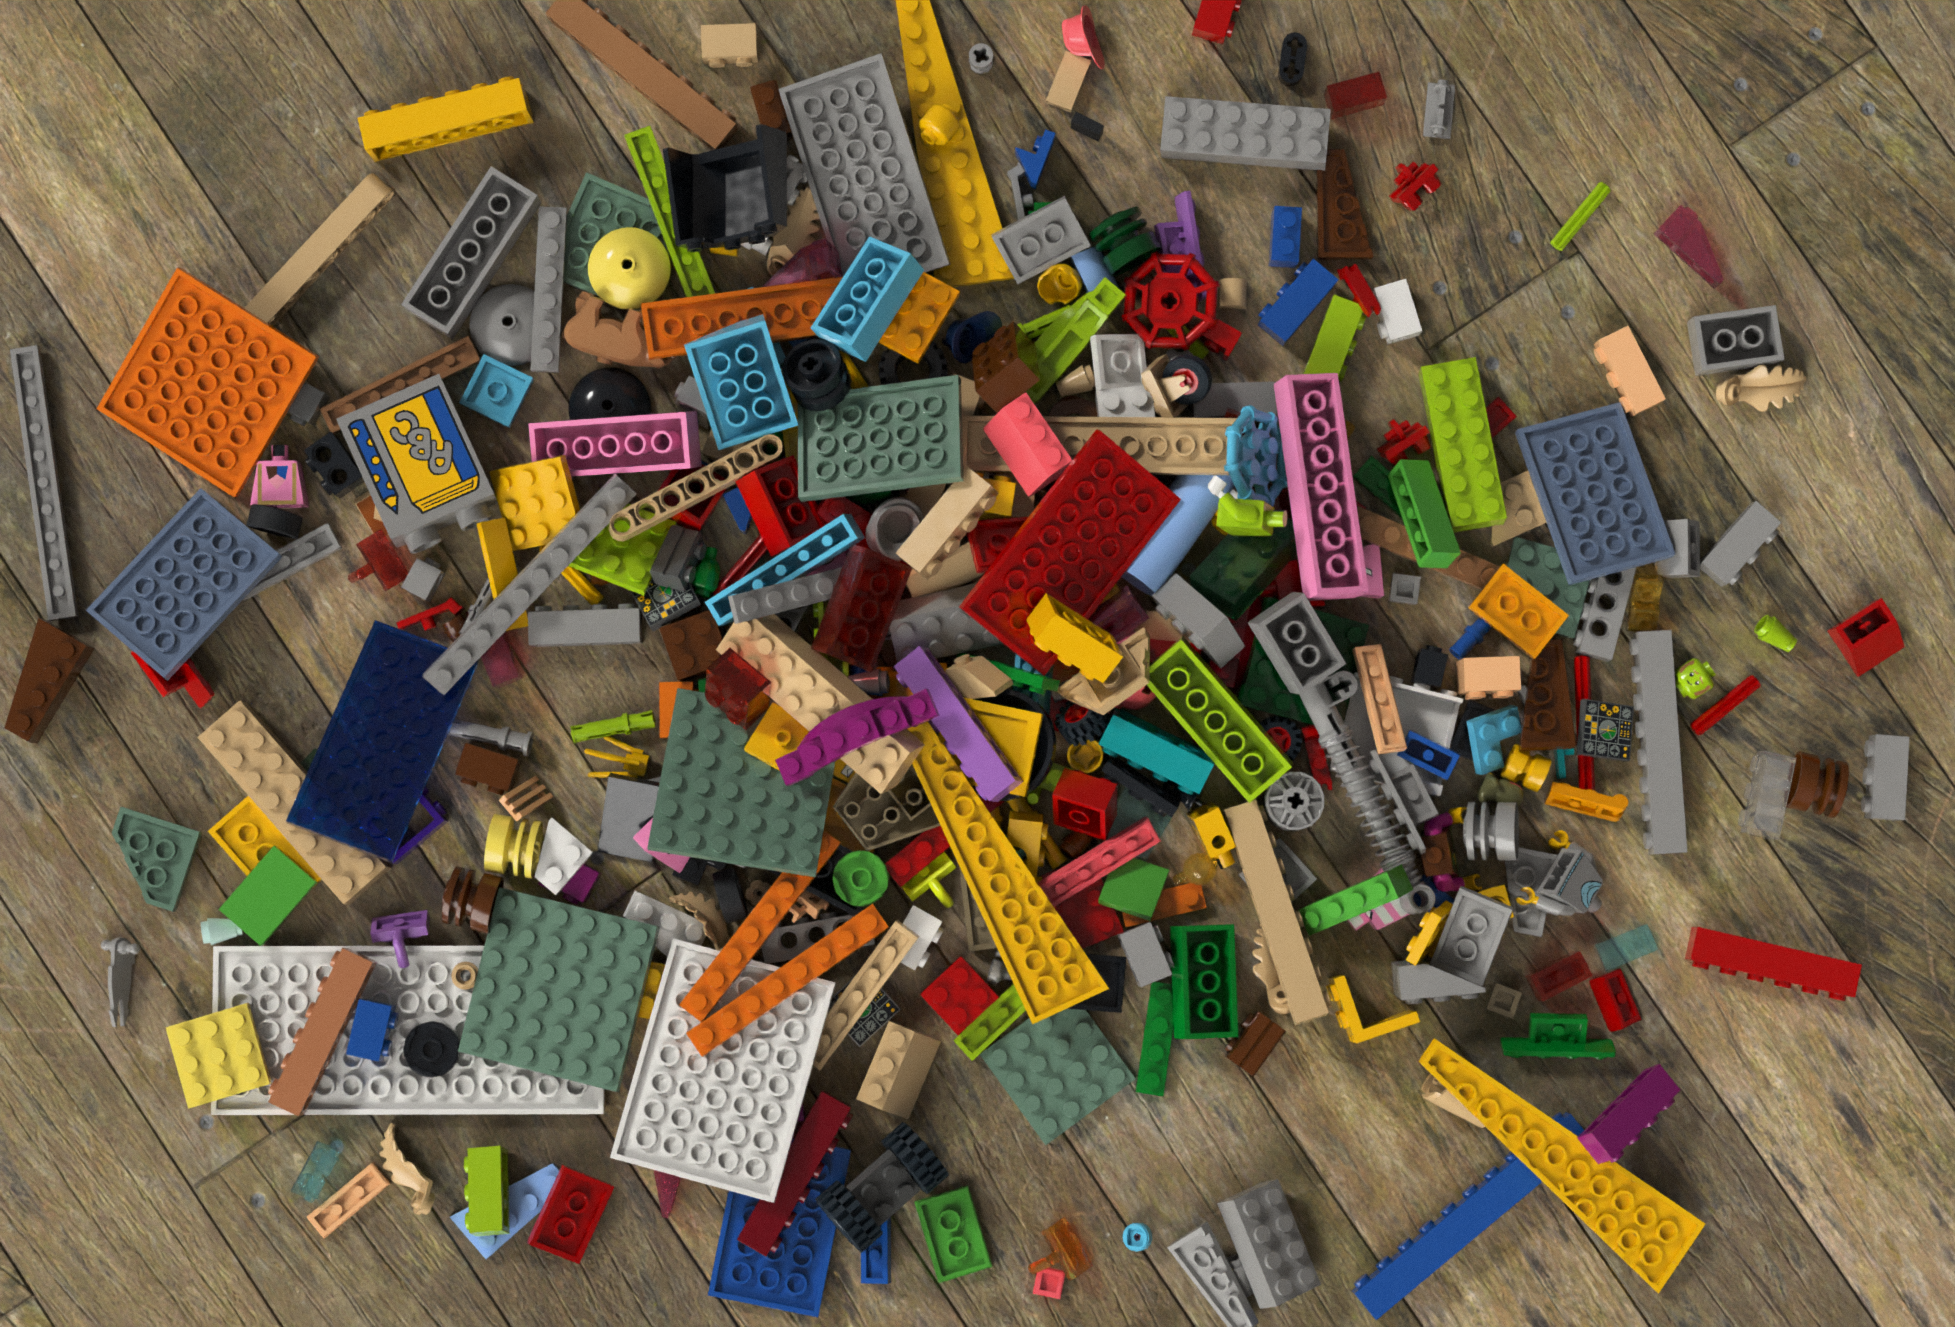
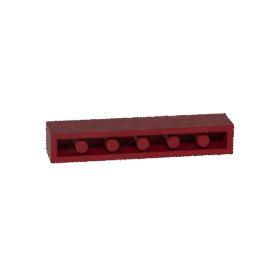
[737,1090,853,1256]

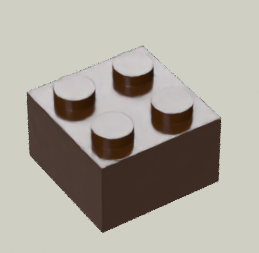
[659,610,731,682]

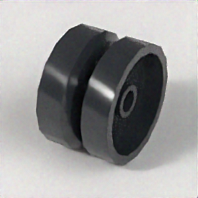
[782,339,852,411]

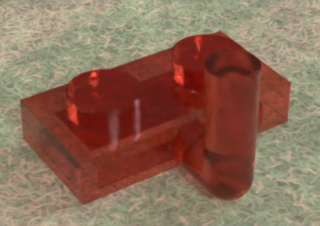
[348,529,409,591]

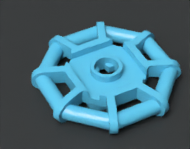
[1224,405,1288,506]

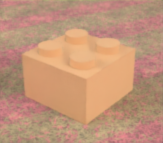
[1456,656,1521,700]

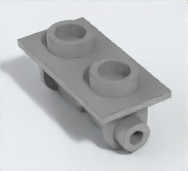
[1423,80,1455,139]

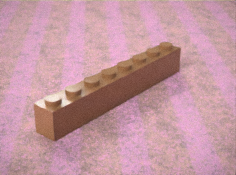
[545,0,738,151]

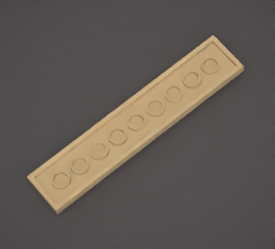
[962,416,1237,475]

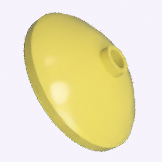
[588,227,671,310]

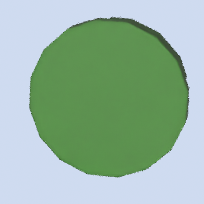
[833,850,889,907]

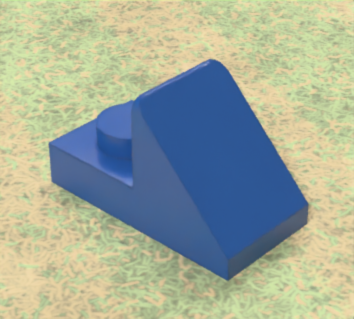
[1015,129,1056,190]

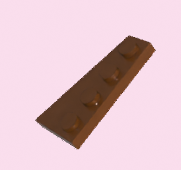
[1316,149,1373,260]

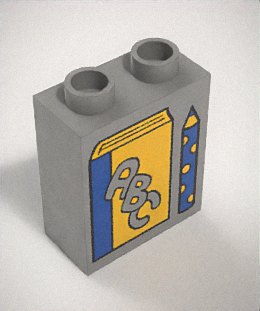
[336,374,498,554]

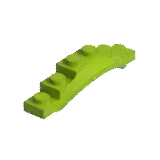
[1023,277,1126,405]

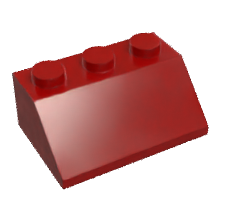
[735,455,826,557]

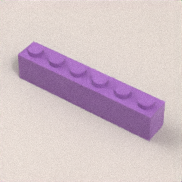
[894,646,1023,802]

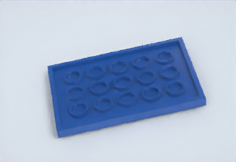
[708,1138,852,1317]

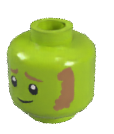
[1675,658,1716,699]

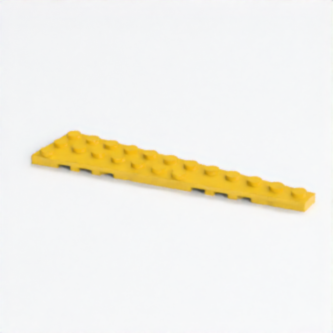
[896,0,1014,287]
[1418,1038,1706,1294]

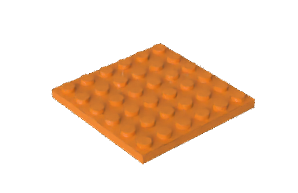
[97,268,320,498]

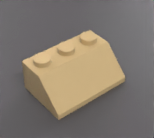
[902,542,985,598]
[856,1020,941,1119]

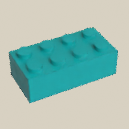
[1099,708,1215,795]

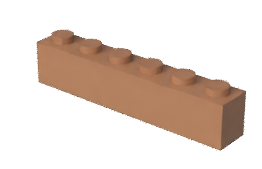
[268,948,377,1117]

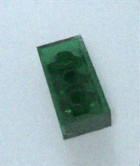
[1190,517,1297,621]

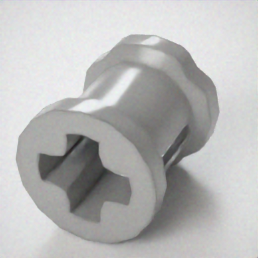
[969,43,993,74]

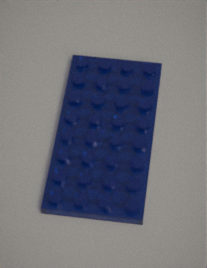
[286,620,479,863]

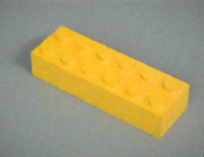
[357,76,534,162]

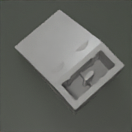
[1391,960,1486,1004]

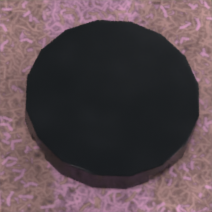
[403,1021,460,1078]

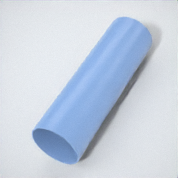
[1121,471,1243,596]

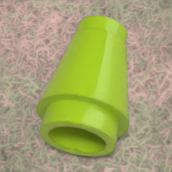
[1754,615,1797,652]

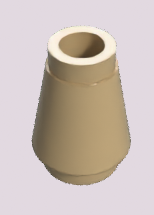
[1056,365,1095,397]

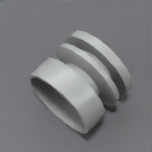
[1262,772,1324,831]
[1463,802,1519,861]

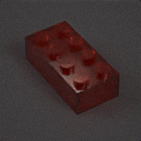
[811,544,912,672]

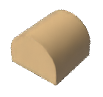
[1219,278,1247,309]

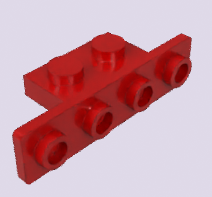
[131,651,215,708]

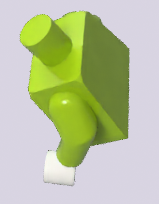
[1208,476,1287,536]

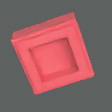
[1033,1265,1066,1299]

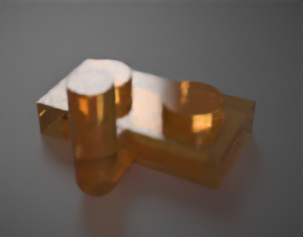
[1028,1217,1093,1281]

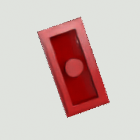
[1589,968,1642,1032]

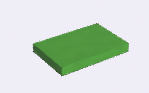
[218,846,317,946]
[914,1185,992,1283]

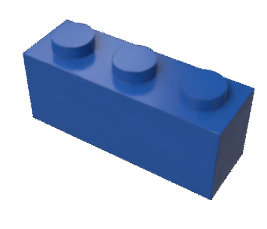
[1258,258,1339,346]

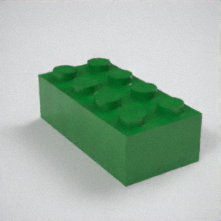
[1170,924,1238,1039]

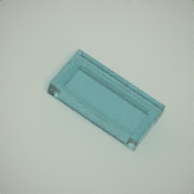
[1595,924,1658,971]

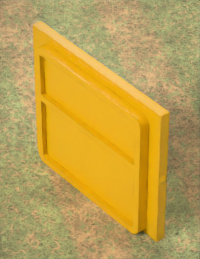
[938,698,1043,797]

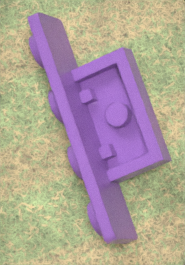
[1154,191,1207,303]

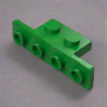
[1500,1013,1616,1059]

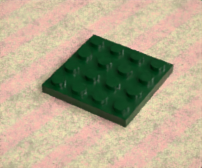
[1238,597,1369,725]

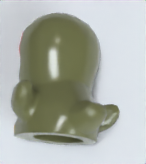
[1476,772,1524,807]

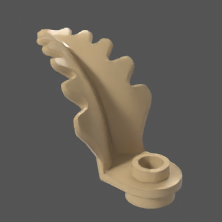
[767,186,820,279]
[1716,365,1806,412]
[669,892,731,951]
[1252,924,1290,1014]
[380,1123,435,1215]

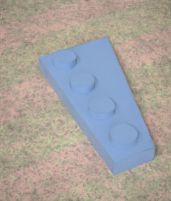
[450,1163,560,1259]

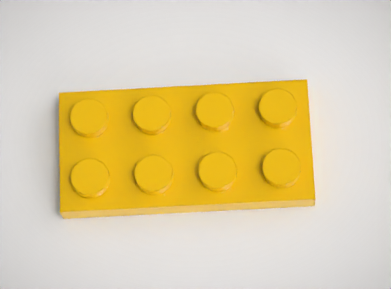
[208,796,322,887]

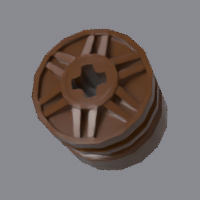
[1784,751,1849,818]
[441,866,504,934]

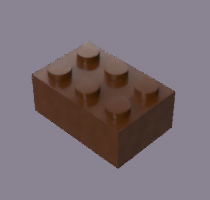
[972,321,1040,413]

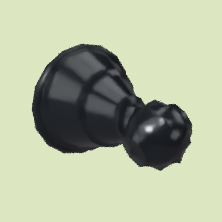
[1163,779,1204,813]

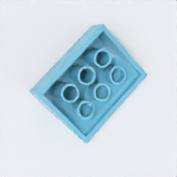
[684,314,798,450]

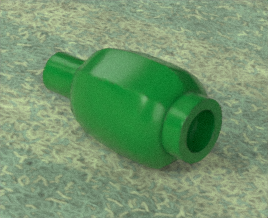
[692,547,720,598]

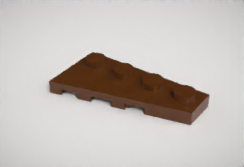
[1519,639,1576,751]

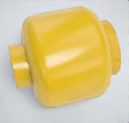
[919,104,960,145]

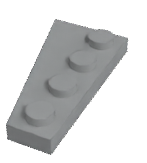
[1167,1221,1259,1327]

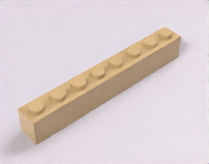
[1223,799,1331,1025]

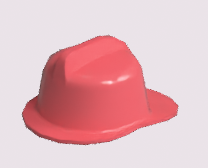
[1062,5,1105,70]

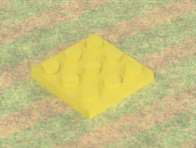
[165,1003,272,1109]

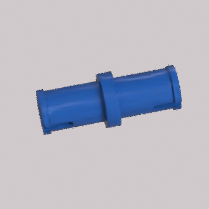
[1449,617,1492,660]

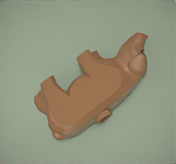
[561,291,676,368]

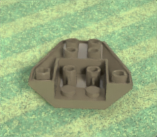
[833,764,941,851]

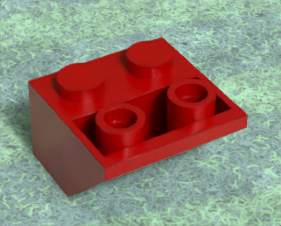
[1827,598,1905,677]

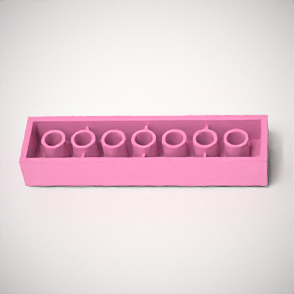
[1274,373,1369,601]

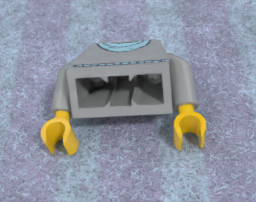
[1516,830,1603,916]

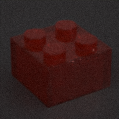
[705,648,771,730]

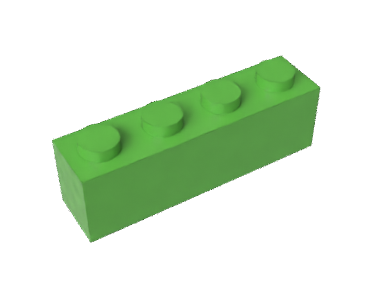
[1388,459,1461,568]
[1297,864,1414,936]

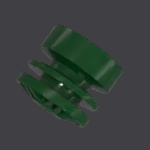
[1089,206,1161,277]

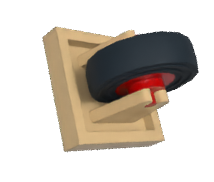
[1141,354,1212,418]

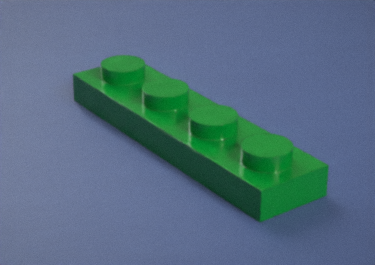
[956,653,1060,694]
[1135,982,1174,1096]

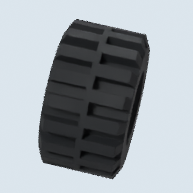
[878,341,948,385]

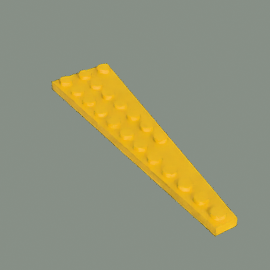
[907,721,1109,1024]

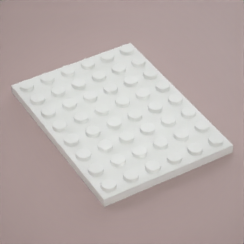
[610,938,836,1203]

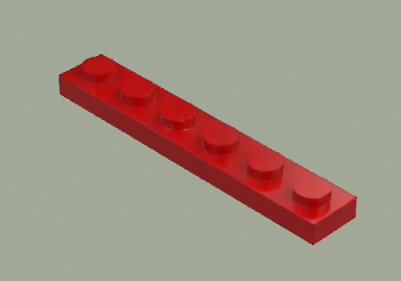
[885,797,1005,887]

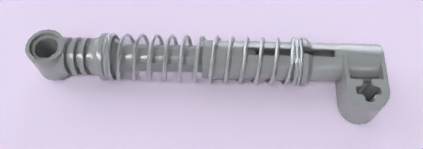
[1299,671,1435,915]

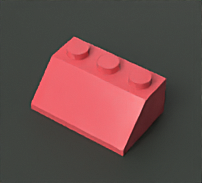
[983,392,1072,497]

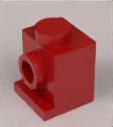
[1200,318,1242,361]

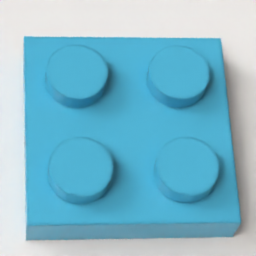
[459,354,534,428]

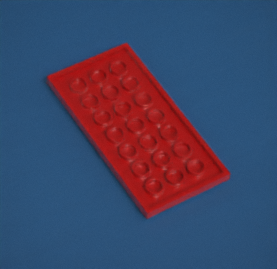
[959,429,1181,676]

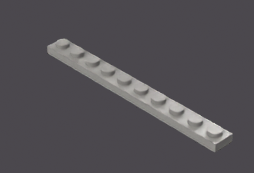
[10,345,79,621]
[422,473,637,695]

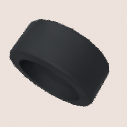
[246,504,303,539]
[712,867,748,923]

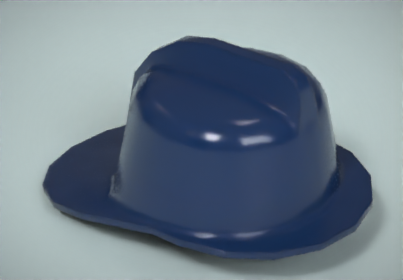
[942,311,1002,363]

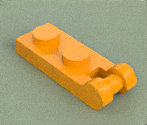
[1545,782,1628,822]

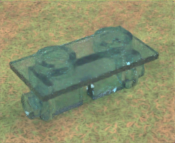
[291,1141,340,1203]

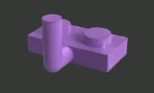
[370,910,430,968]

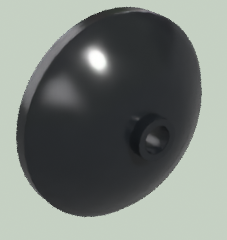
[568,368,651,420]

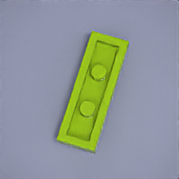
[953,984,1026,1061]

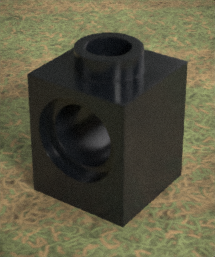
[1410,645,1448,689]

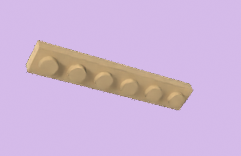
[813,920,920,1070]

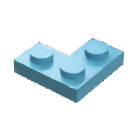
[1466,705,1521,775]

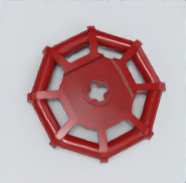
[1122,251,1220,351]

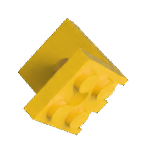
[1406,901,1505,966]
[1326,975,1420,1044]

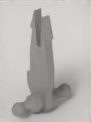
[101,937,140,1027]

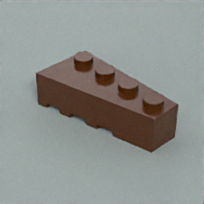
[4,618,95,744]

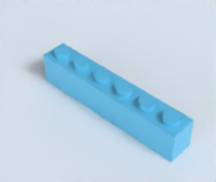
[705,514,865,626]

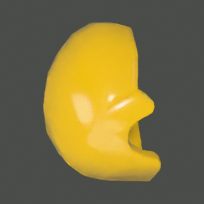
[1037,263,1082,305]

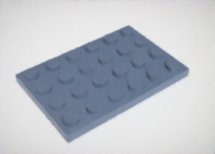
[1515,402,1675,585]
[86,488,282,681]

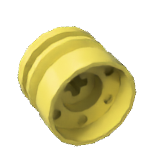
[484,814,544,879]

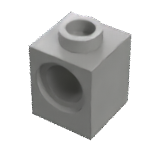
[401,557,446,603]

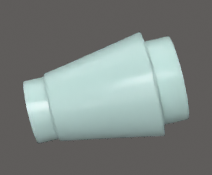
[200,918,243,946]

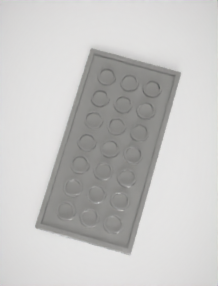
[778,53,951,277]

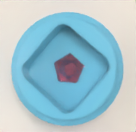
[1123,1223,1152,1252]

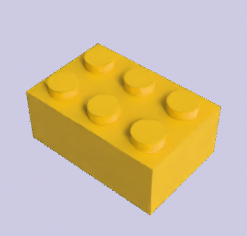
[1026,593,1123,683]

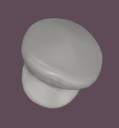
[865,497,924,561]

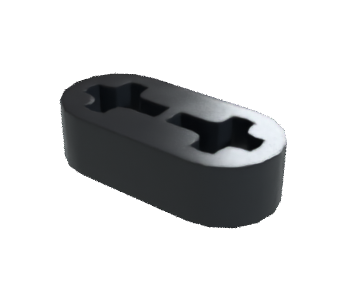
[1278,32,1307,86]

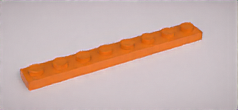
[679,831,841,1022]
[686,904,889,1057]

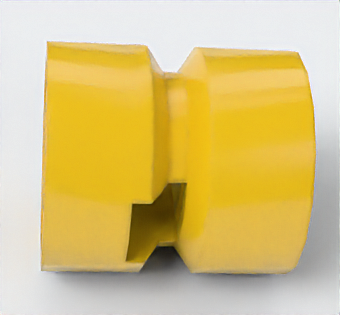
[1067,740,1103,774]
[1501,744,1552,792]

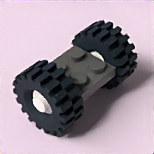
[815,1122,949,1253]

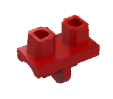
[1389,162,1442,211]
[1377,419,1431,467]

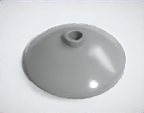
[469,284,534,366]

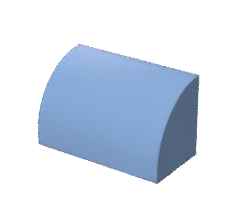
[1070,247,1121,293]

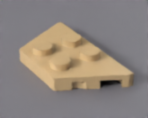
[1490,471,1547,547]
[1057,627,1150,715]

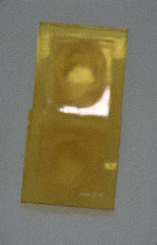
[1627,574,1663,632]

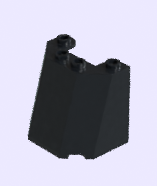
[663,124,787,252]

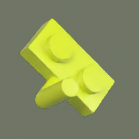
[902,852,957,908]

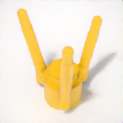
[584,736,649,778]

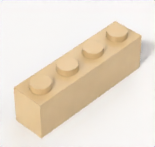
[896,467,999,580]

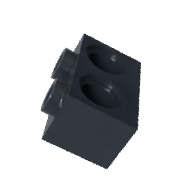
[304,432,364,499]

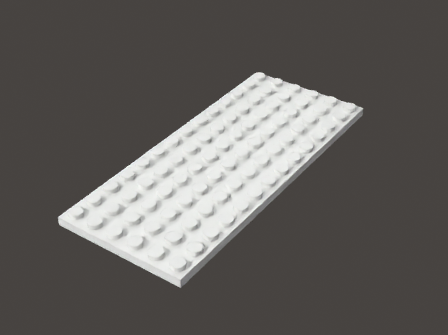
[211,946,605,1115]

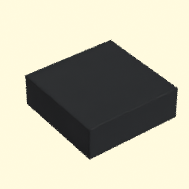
[1070,112,1104,141]

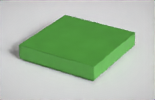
[1098,858,1169,921]

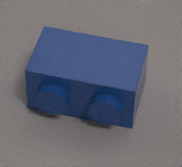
[1268,206,1302,268]
[1397,730,1461,780]
[346,998,399,1062]

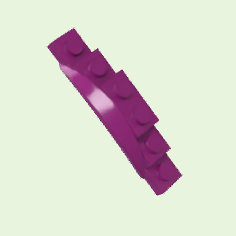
[775,689,940,786]

